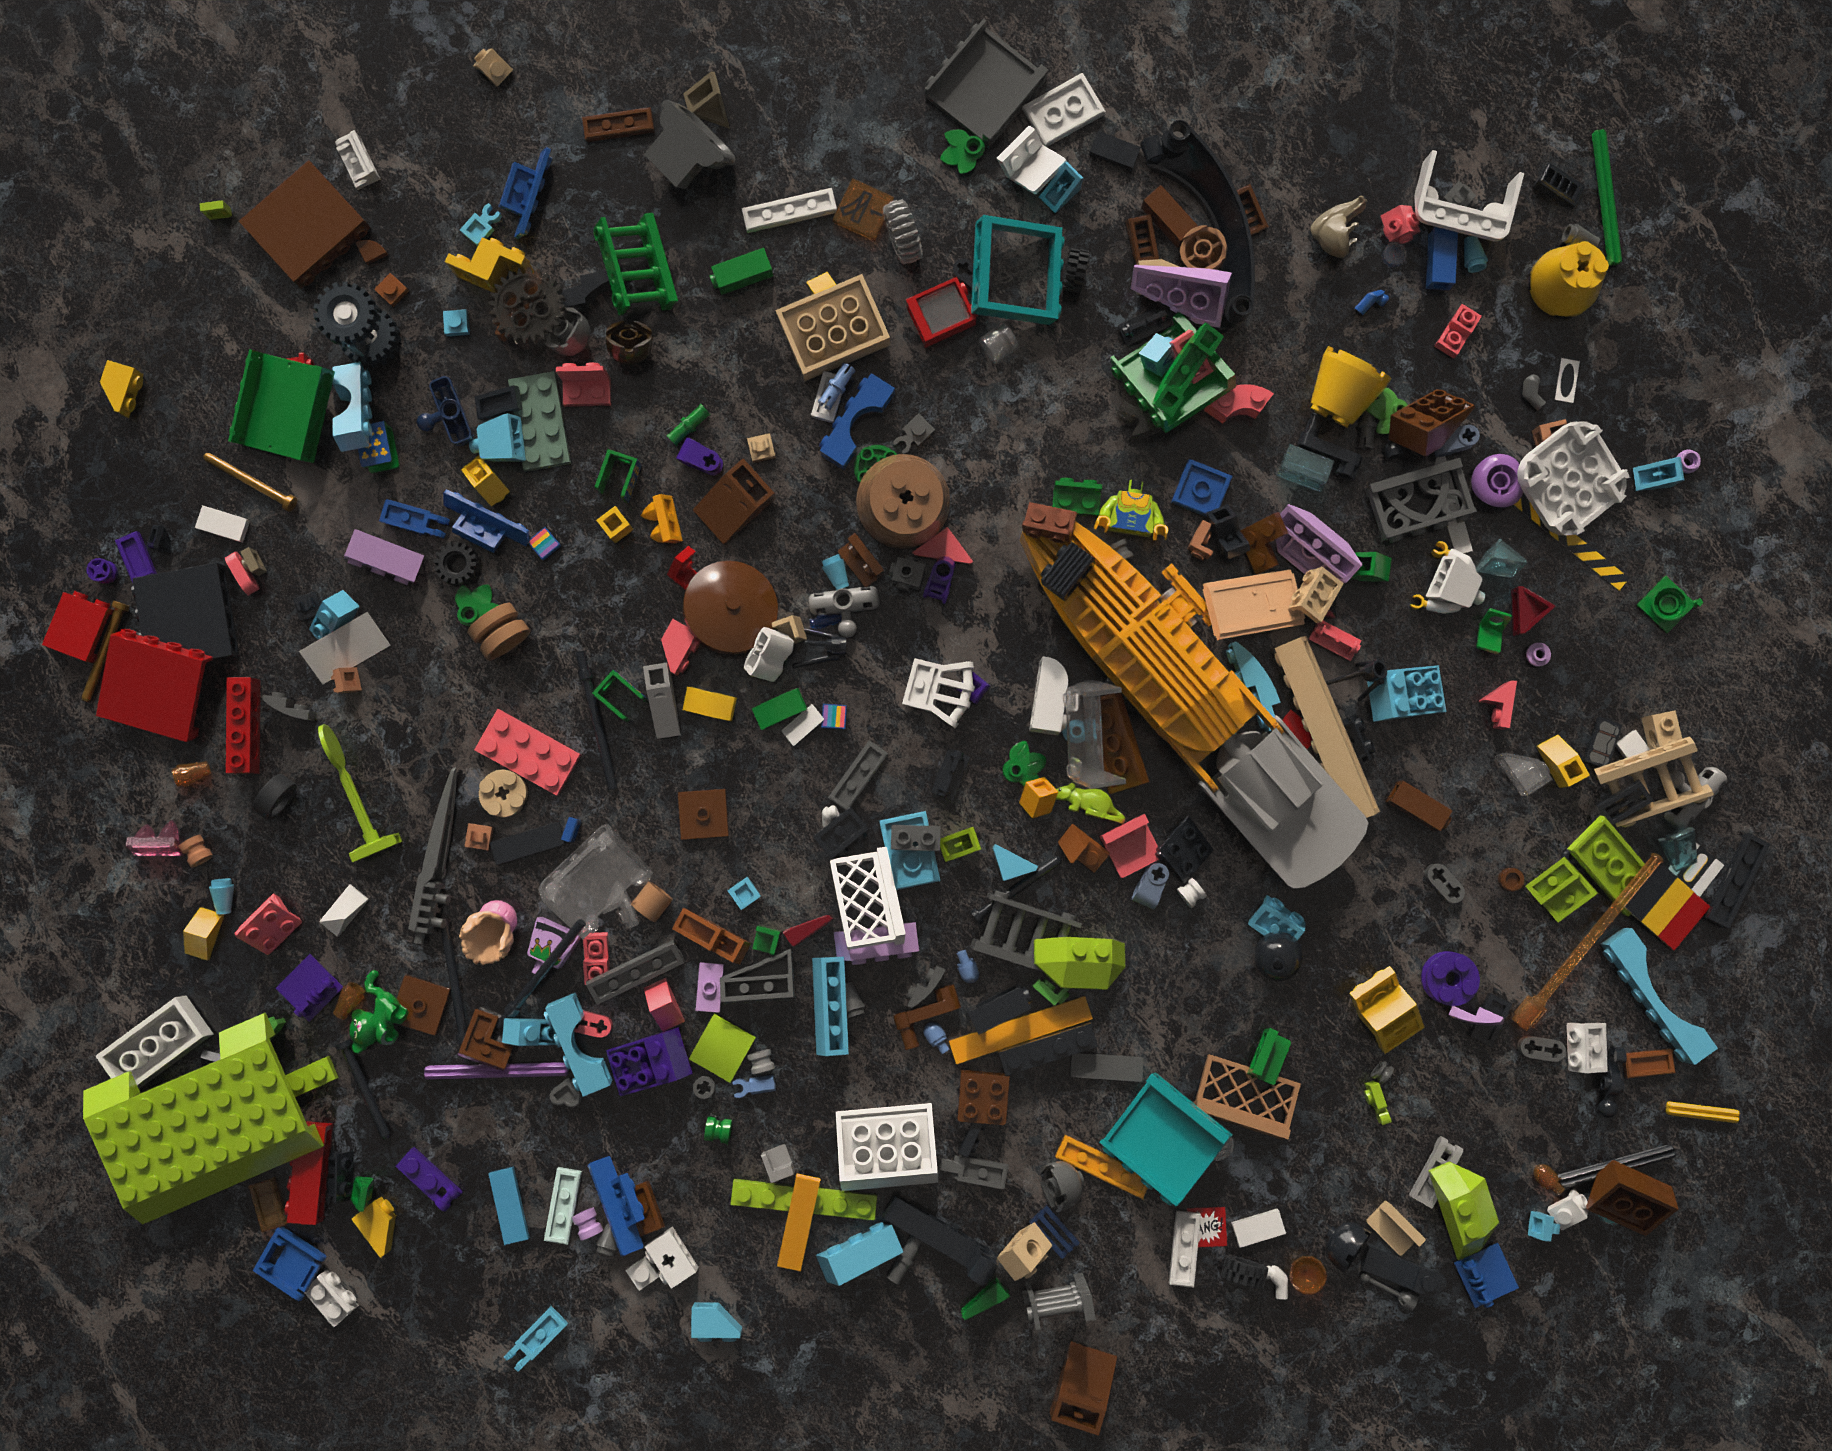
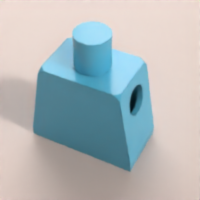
[469,413,526,462]

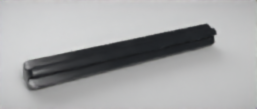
[1557,1144,1676,1188]

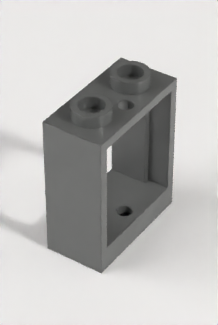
[891,825,941,851]

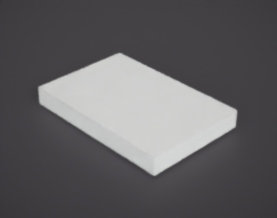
[1022,73,1106,147]

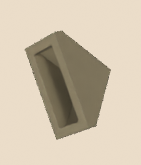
[683,72,730,129]

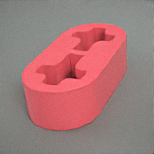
[225,552,260,595]
[574,1010,613,1038]

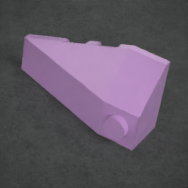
[1131,265,1232,328]

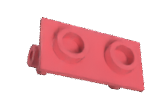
[1309,620,1362,661]

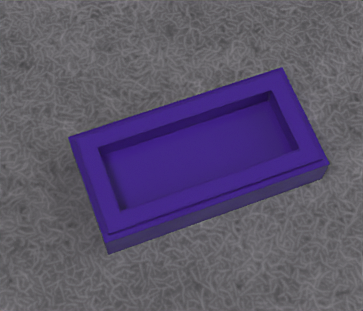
[115,531,157,583]

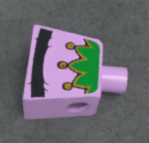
[527,917,583,978]

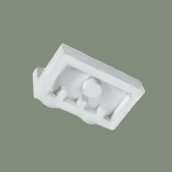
[1567,1023,1608,1073]
[304,1269,359,1327]

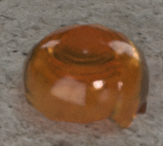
[1289,1256,1327,1295]

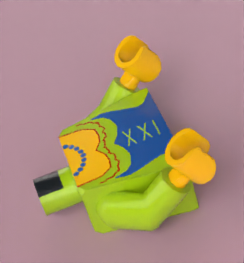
[1094,480,1168,540]

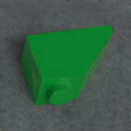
[1350,552,1392,582]

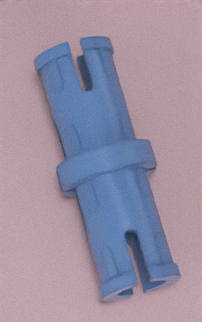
[818,363,855,410]

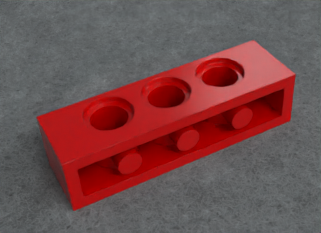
[226,677,261,774]

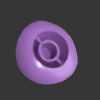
[1471,454,1524,507]

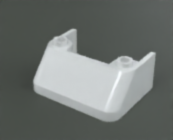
[1414,150,1524,241]

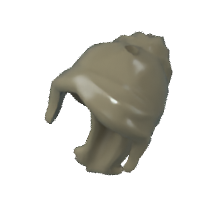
[1311,195,1367,258]

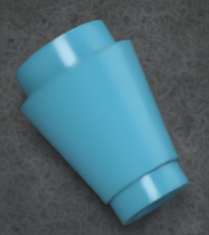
[1464,236,1488,273]
[822,554,849,590]
[209,878,234,914]

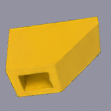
[100,360,144,418]
[1536,735,1590,788]

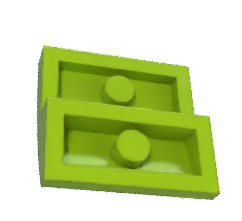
[1526,857,1598,923]
[689,1014,756,1083]

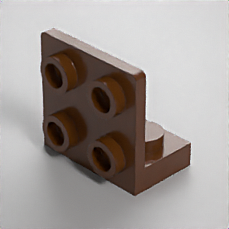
[957,1069,1010,1125]

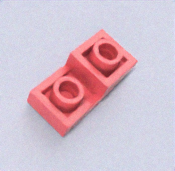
[1434,304,1481,358]
[583,932,609,985]

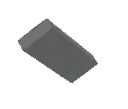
[828,740,888,810]
[1070,1053,1144,1082]

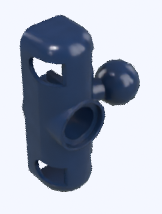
[416,376,474,446]

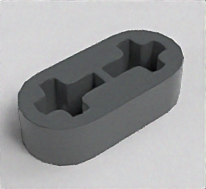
[1424,864,1465,903]
[1517,1036,1566,1062]

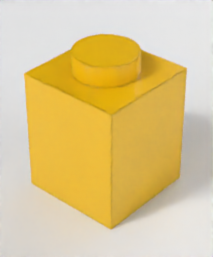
[596,506,634,543]

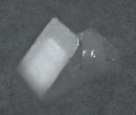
[603,878,640,928]

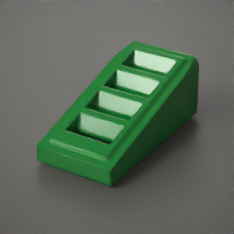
[351,1176,374,1212]
[961,1278,1010,1320]

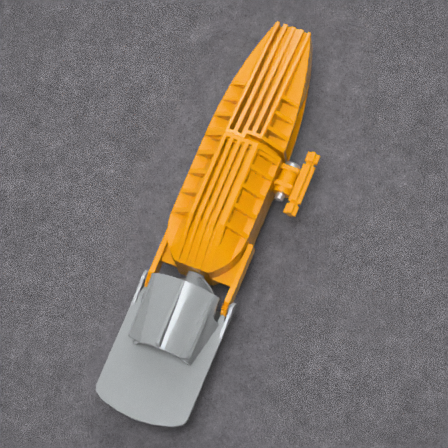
[1020,521,1368,889]

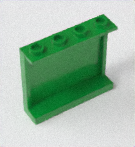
[1110,312,1236,433]

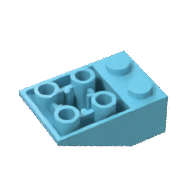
[1367,665,1446,722]

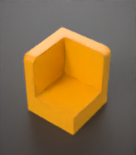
[1019,777,1058,818]

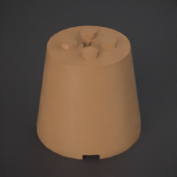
[856,454,950,549]

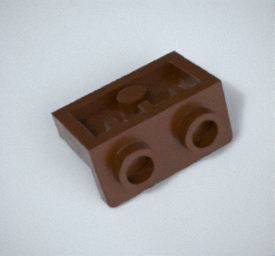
[838,533,884,587]

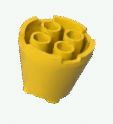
[1530,241,1609,317]
[1311,346,1391,428]

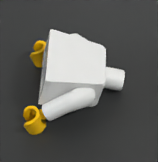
[1410,541,1485,614]

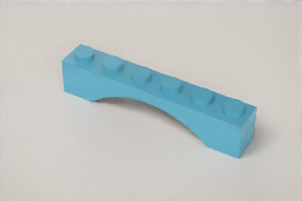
[1601,928,1718,1065]

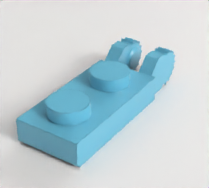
[504,1306,568,1372]

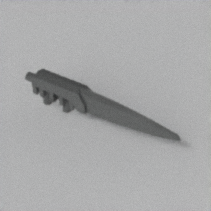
[408,767,457,944]

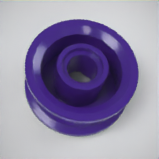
[1421,951,1480,1006]

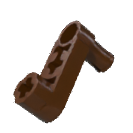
[893,984,961,1050]

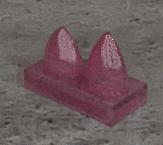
[126,820,182,856]

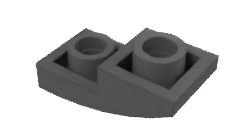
[262,692,316,722]
[905,965,945,1008]

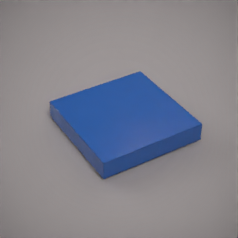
[1171,459,1232,517]

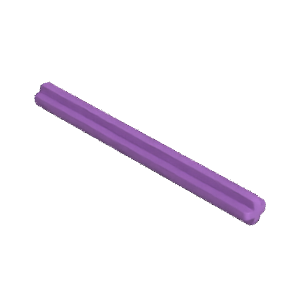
[424,1062,569,1079]

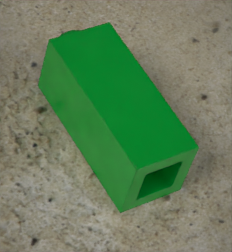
[710,248,773,295]

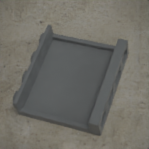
[924,19,1048,148]

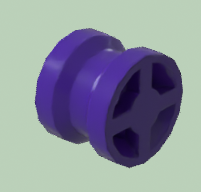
[87,558,118,584]

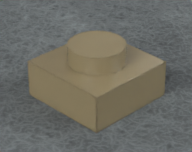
[240,547,267,576]

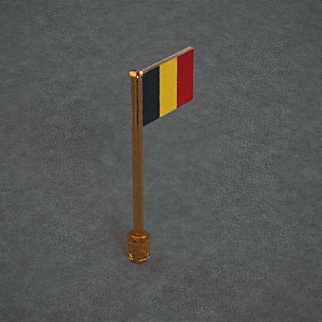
[1512,853,1710,1031]

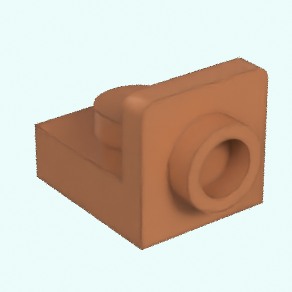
[1187,520,1213,560]

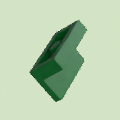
[1247,1028,1291,1085]

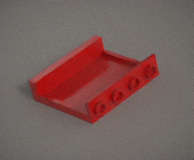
[96,629,213,742]

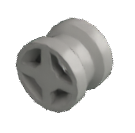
[747,1049,775,1074]

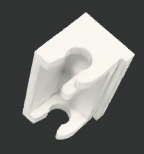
[335,130,380,190]

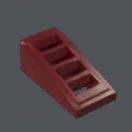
[783,915,833,947]

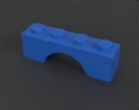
[819,373,895,470]

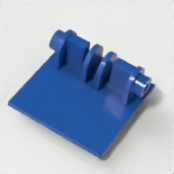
[1454,1243,1519,1308]

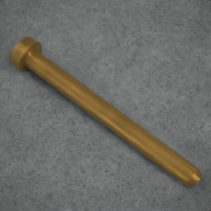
[203,453,298,512]
[82,601,130,702]

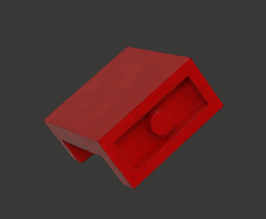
[42,591,114,663]

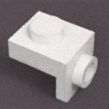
[1547,1188,1588,1230]

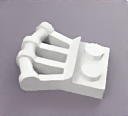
[902,658,975,728]

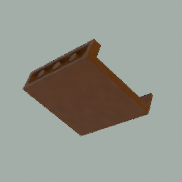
[239,160,370,289]

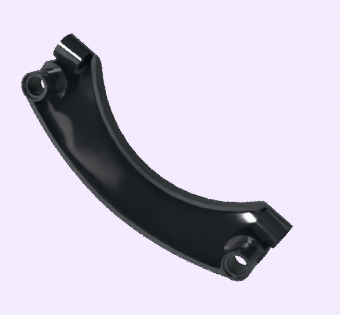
[1140,120,1255,334]

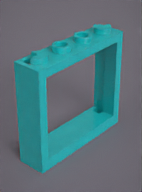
[971,215,1065,325]

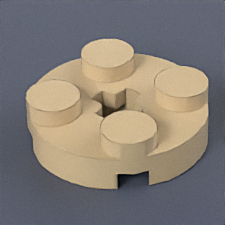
[479,770,528,817]

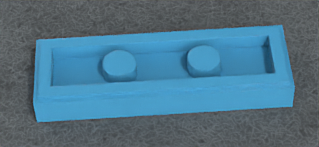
[488,1166,530,1245]

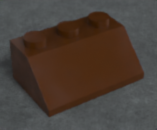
[1586,1160,1679,1236]

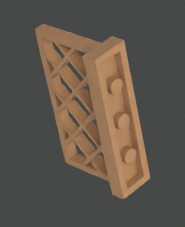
[1193,1054,1301,1140]

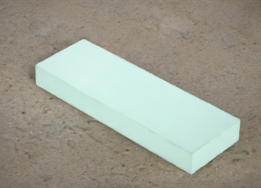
[544,1167,582,1245]

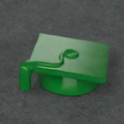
[1636,576,1703,634]

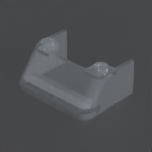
[1063,680,1126,789]

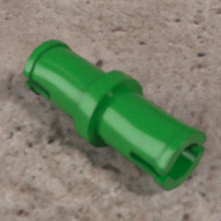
[666,403,711,446]

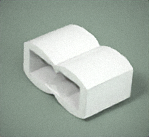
[744,627,794,682]

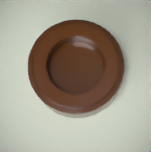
[1498,868,1524,892]

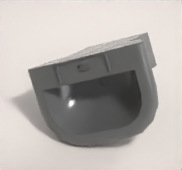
[644,100,736,189]

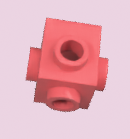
[1381,205,1420,244]

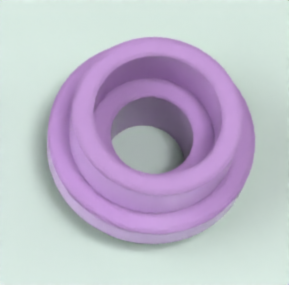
[1677,450,1700,473]
[1526,643,1551,666]

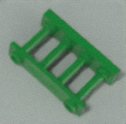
[593,213,678,316]

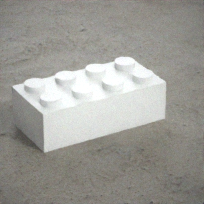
[96,996,213,1089]

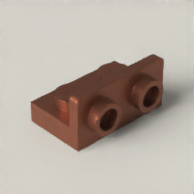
[1022,502,1077,543]

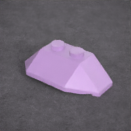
[1276,504,1362,583]

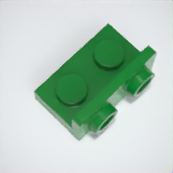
[1052,478,1102,517]

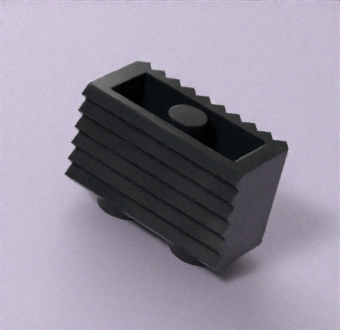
[1041,542,1095,601]

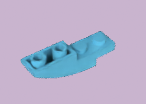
[1226,642,1280,732]

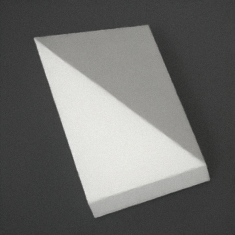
[319,884,369,937]

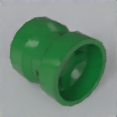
[704,1116,732,1144]

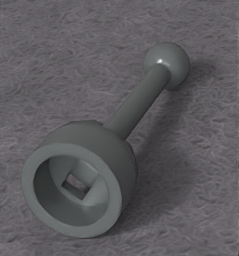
[1360,1273,1419,1312]

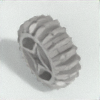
[883,199,923,264]

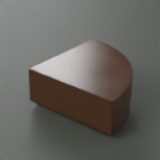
[355,240,388,265]

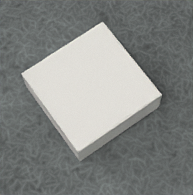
[1615,730,1650,759]

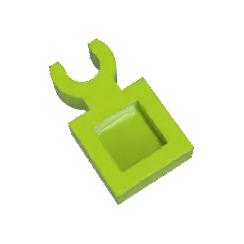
[1364,1080,1392,1125]

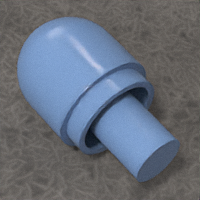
[957,950,979,983]
[923,1022,950,1054]

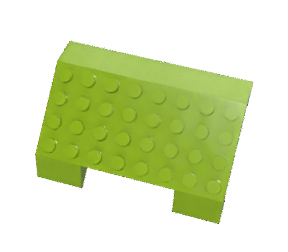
[83,1013,324,1224]

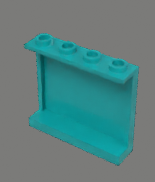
[1099,1072,1233,1206]

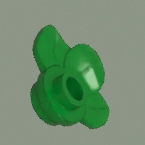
[940,129,985,174]
[455,584,499,627]
[1002,741,1046,787]

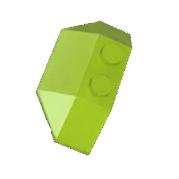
[1034,937,1125,990]
[1428,1161,1499,1260]

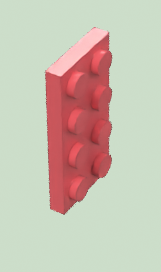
[474,709,581,796]

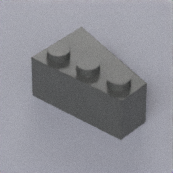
[720,949,796,1005]

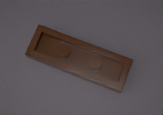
[582,107,655,142]

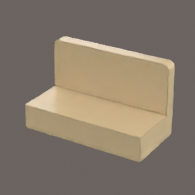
[1366,1201,1426,1256]

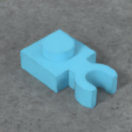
[460,203,502,246]

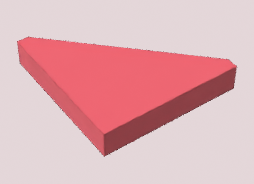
[912,527,973,565]

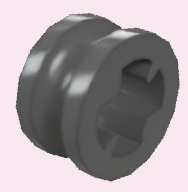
[1370,1060,1394,1085]
[693,1076,716,1099]

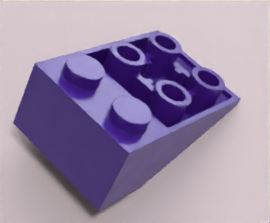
[606,1028,693,1096]

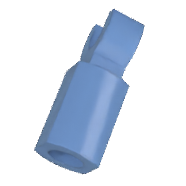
[733,1075,776,1098]

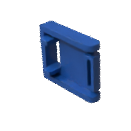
[253,1227,327,1301]

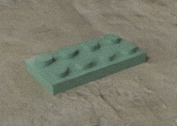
[508,371,571,472]

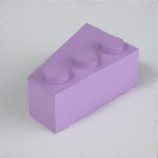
[344,529,424,585]
[834,922,919,965]

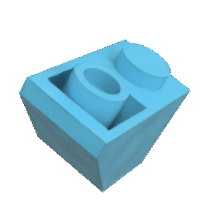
[309,590,359,639]
[502,1018,557,1046]
[691,1302,742,1342]

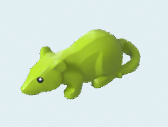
[1056,783,1125,824]

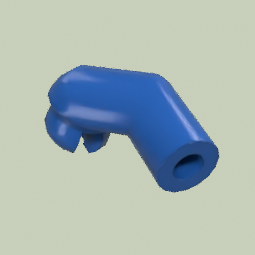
[1355,290,1389,315]

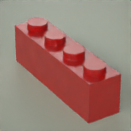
[285,1121,333,1225]

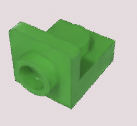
[1031,978,1070,1006]

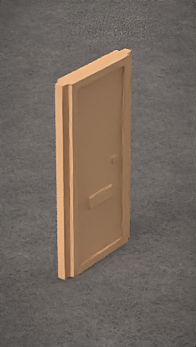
[1203,570,1305,640]

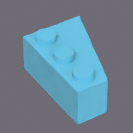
[816,1222,903,1286]

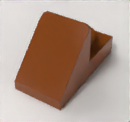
[1058,824,1110,873]

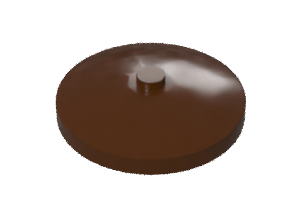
[683,561,778,654]

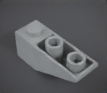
[643,663,681,739]

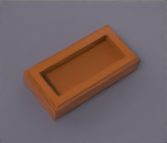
[1623,1048,1675,1078]

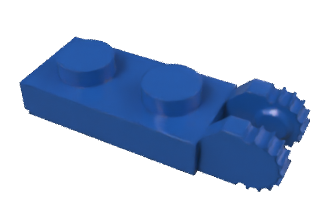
[379,499,450,539]

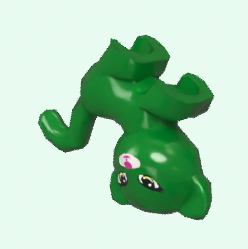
[349,970,409,1053]

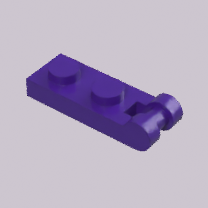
[395,1147,462,1212]

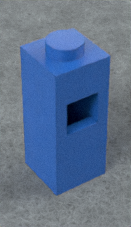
[1426,227,1458,290]

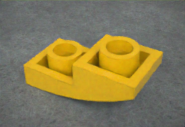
[683,687,737,721]

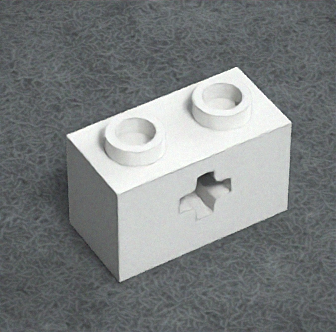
[645,1226,698,1289]

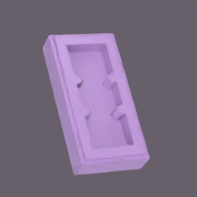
[696,962,724,1012]

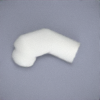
[1266,1265,1288,1299]

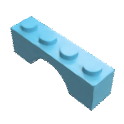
[333,362,372,452]
[544,993,612,1097]

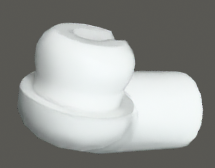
[822,805,839,827]

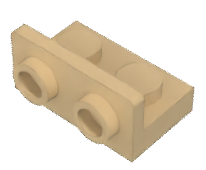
[1289,567,1344,623]

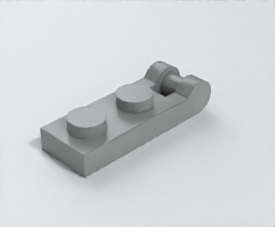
[1409,1136,1463,1209]

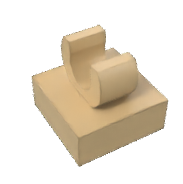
[747,433,776,463]

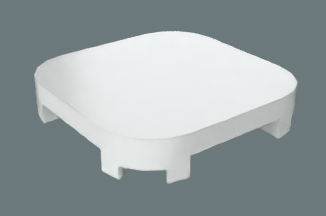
[1517,422,1630,535]

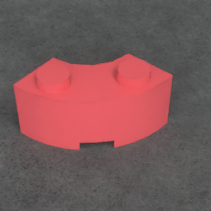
[1204,384,1274,424]

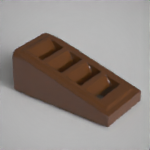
[1236,184,1268,236]
[1125,214,1159,265]

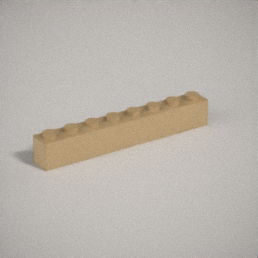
[1275,636,1380,818]

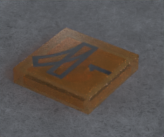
[833,178,894,241]

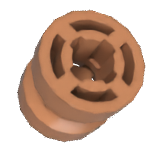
[179,835,213,867]

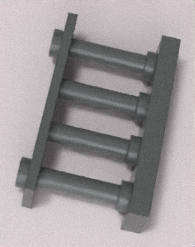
[970,890,1082,972]
[1022,1273,1096,1330]

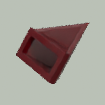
[1511,586,1555,636]

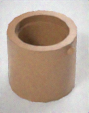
[631,881,673,922]

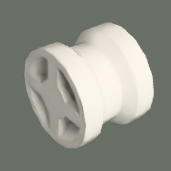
[1177,878,1206,908]

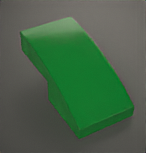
[752,688,808,730]

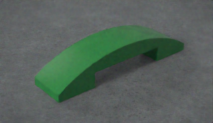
[1152,323,1224,417]

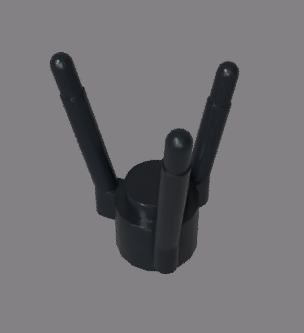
[792,628,846,668]
[1326,658,1387,701]

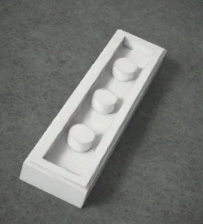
[742,188,837,233]

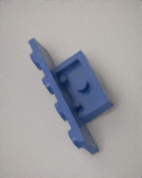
[499,147,552,239]
[443,489,529,553]
[588,1156,645,1256]

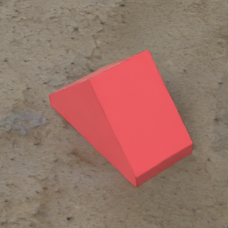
[644,978,685,1031]

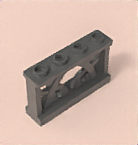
[1365,458,1477,543]

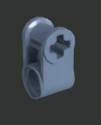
[1434,425,1480,458]
[1132,862,1169,910]

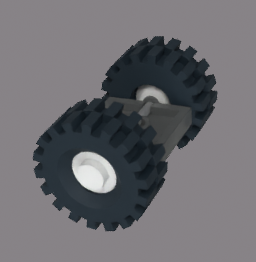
[313,282,401,368]

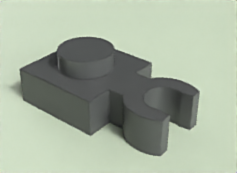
[893,413,935,454]

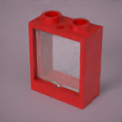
[906,277,978,348]

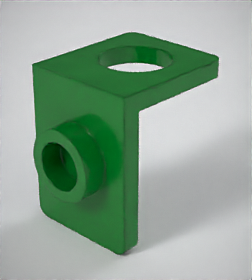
[1476,608,1512,654]

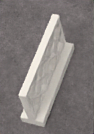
[830,847,906,950]

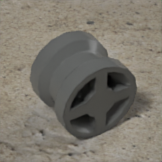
[1110,539,1134,561]

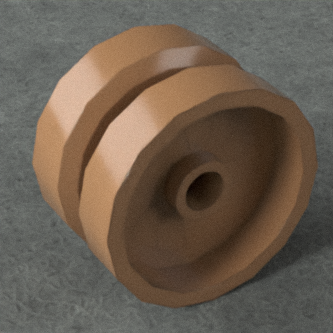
[467,602,531,660]

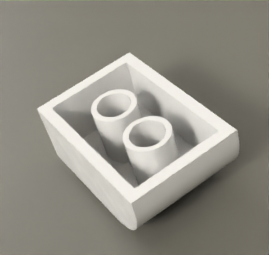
[1029,657,1071,735]

